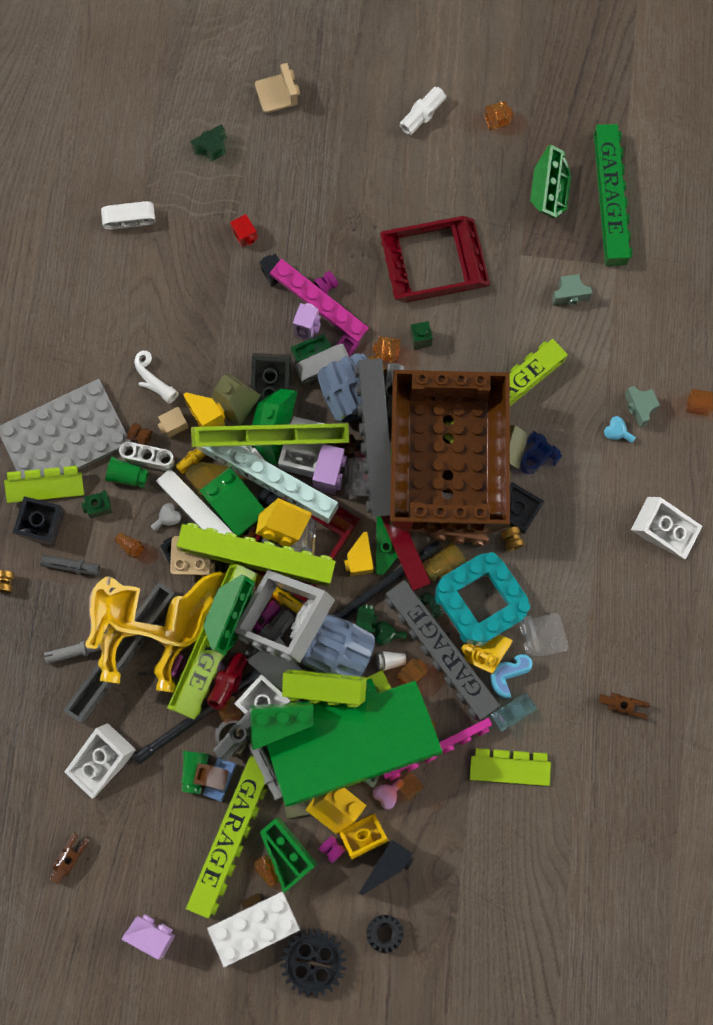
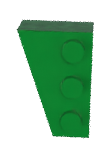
[249,702,314,750]
[260,817,318,893]

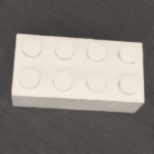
[207,892,300,967]

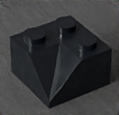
[12,496,65,547]

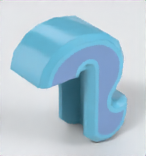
[490,654,533,699]

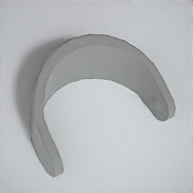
[215,718,240,744]

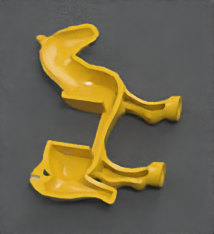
[85,570,228,693]

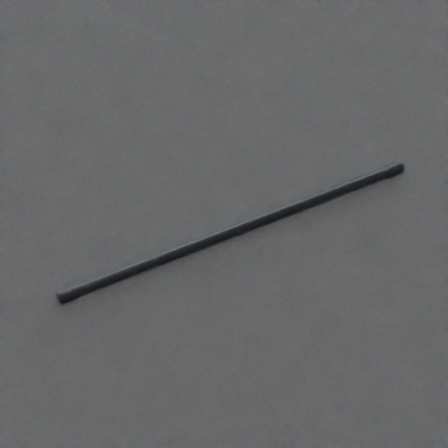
[132,540,443,765]

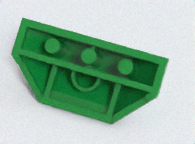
[530,145,571,218]
[252,389,297,465]
[203,574,255,656]

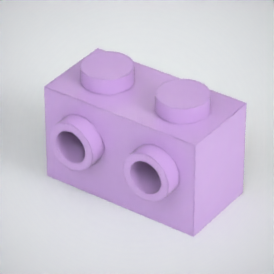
[293,303,321,340]

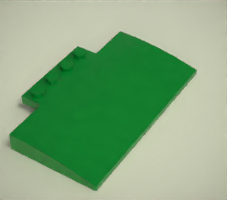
[267,678,443,808]

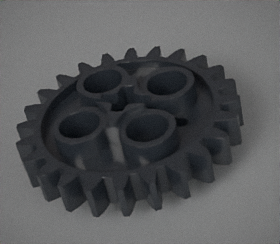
[280,928,347,998]

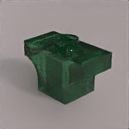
[190,124,226,162]

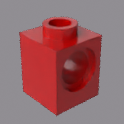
[230,214,258,247]

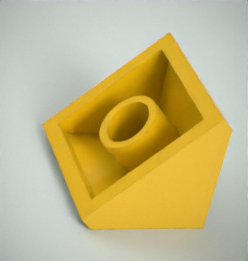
[339,814,388,860]

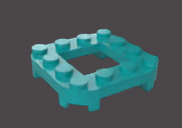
[435,552,530,646]

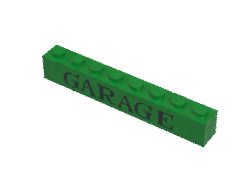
[593,124,633,266]

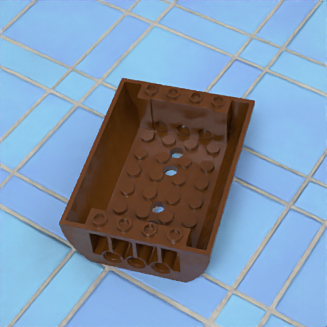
[390,370,510,534]

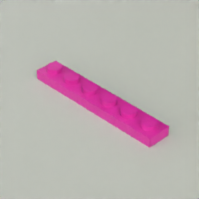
[270,258,369,342]
[383,718,492,781]

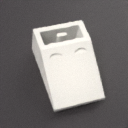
[278,416,324,478]

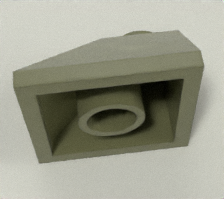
[212,374,261,426]

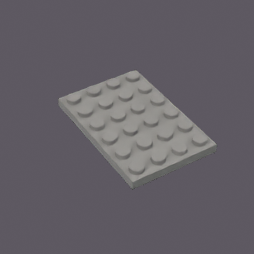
[0,379,130,478]

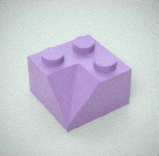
[312,444,347,495]
[122,914,175,960]

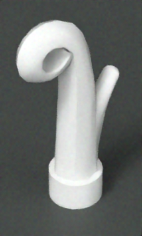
[134,350,178,404]

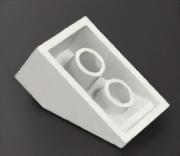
[631,497,702,559]
[65,723,136,799]

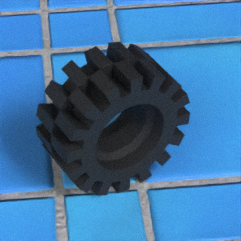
[367,914,404,953]

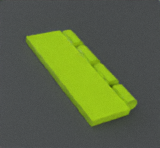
[4,465,84,503]
[470,748,551,786]

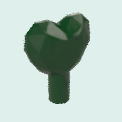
[375,621,407,645]

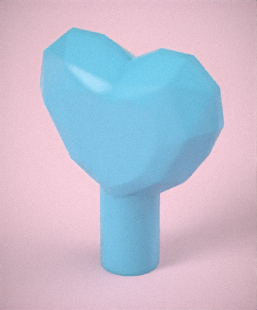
[604,416,636,443]

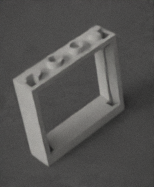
[234,570,335,663]

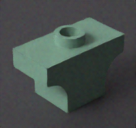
[552,274,592,305]
[625,386,660,427]

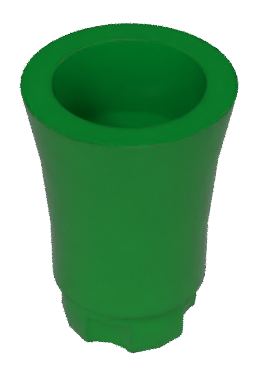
[105,456,149,488]
[181,751,210,794]

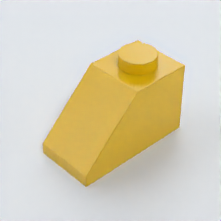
[344,532,373,577]

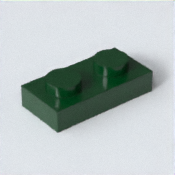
[290,333,331,363]

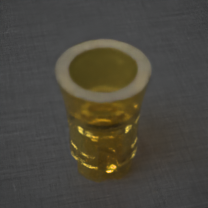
[424,541,467,582]

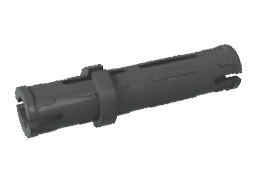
[41,554,101,577]

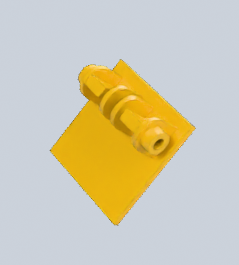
[461,635,513,674]

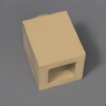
[157,407,189,438]

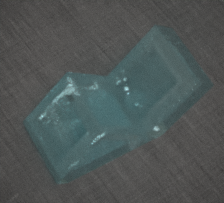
[491,693,537,732]

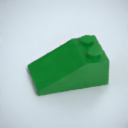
[199,467,265,537]

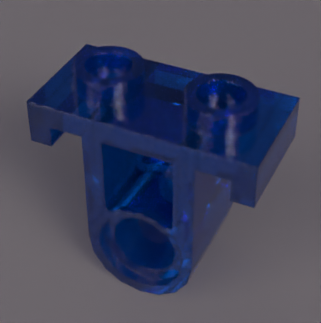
[520,431,562,475]

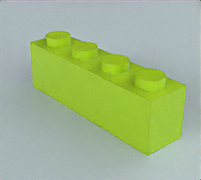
[282,669,366,707]

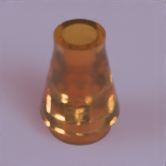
[115,533,144,558]
[253,855,279,887]

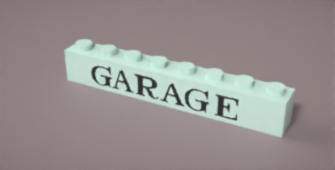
[196,446,338,524]

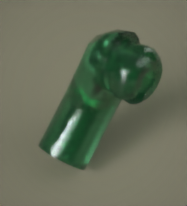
[419,592,444,618]

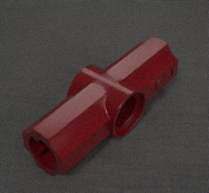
[207,652,248,710]

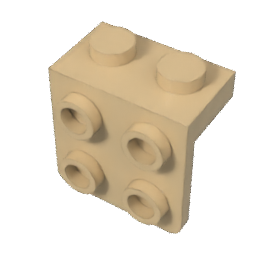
[255,63,300,113]
[170,536,215,577]

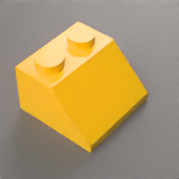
[183,392,226,427]
[256,498,312,547]
[305,788,367,834]

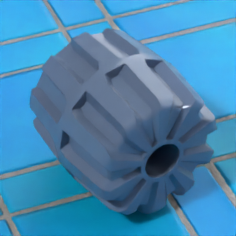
[318,353,368,423]
[302,614,375,676]

